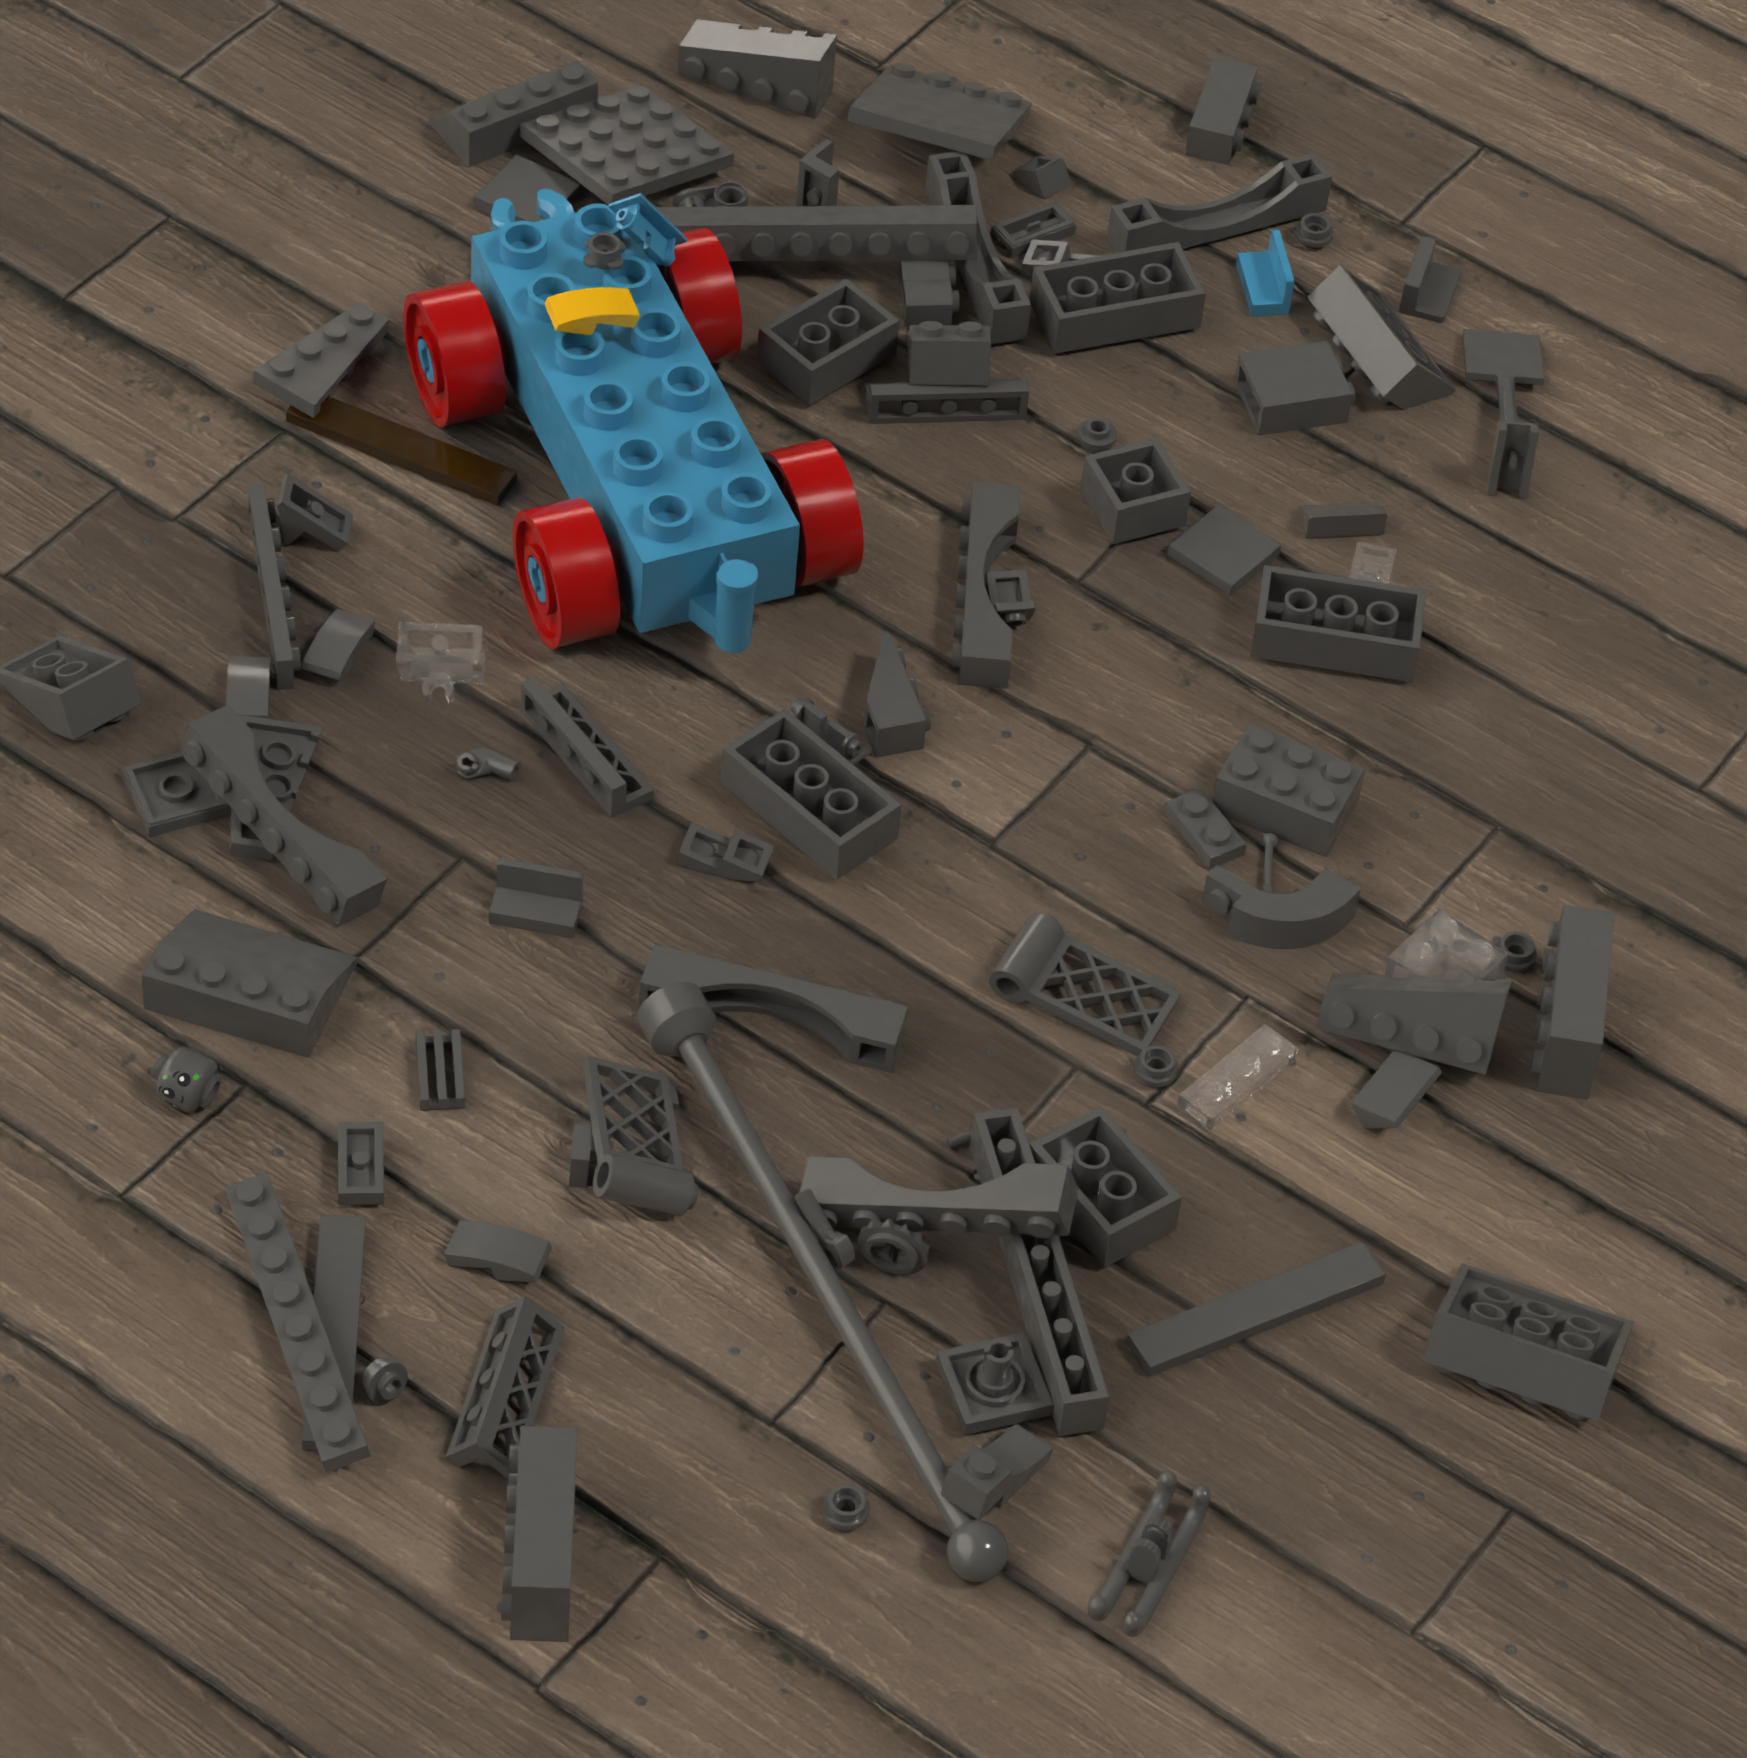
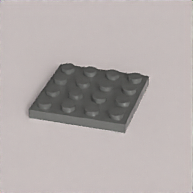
[520,84,734,204]

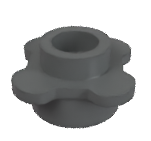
[583,232,625,270]

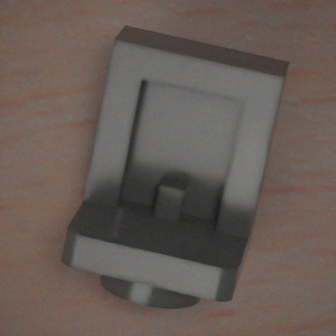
[984,569,1036,627]

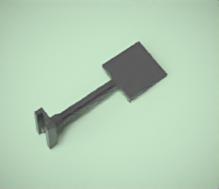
[1462,329,1544,498]

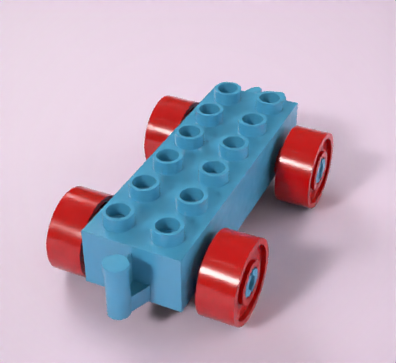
[403,188,864,653]

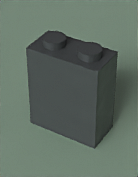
[1234,341,1355,436]

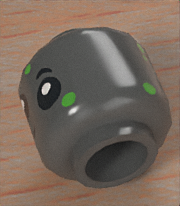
[151,1046,222,1113]

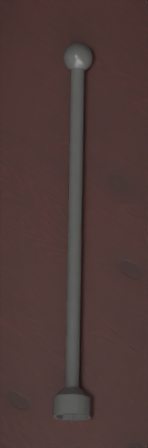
[637,982,1009,1582]

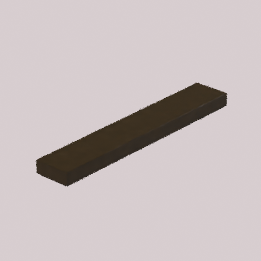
[286,398,517,506]

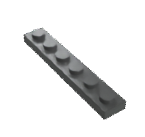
[247,482,301,690]

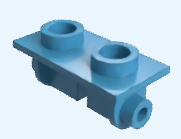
[608,193,688,267]

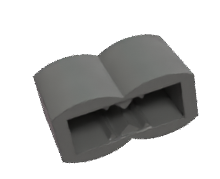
[898,260,959,327]

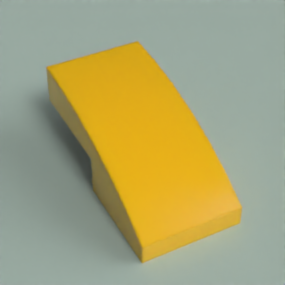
[544,287,640,336]

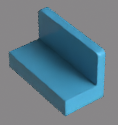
[1236,230,1294,317]

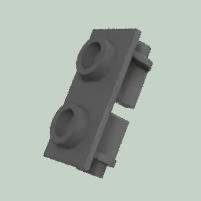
[791,698,871,765]

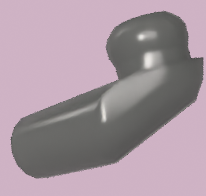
[456,747,521,781]

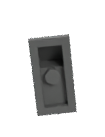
[277,474,353,551]

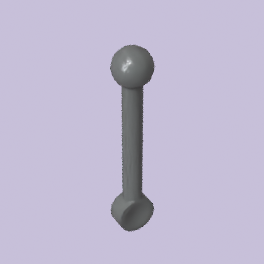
[1261,833,1278,893]

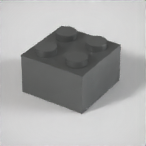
[1080,438,1191,544]

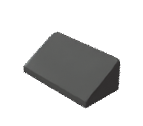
[1298,502,1387,538]
[1351,1050,1442,1129]

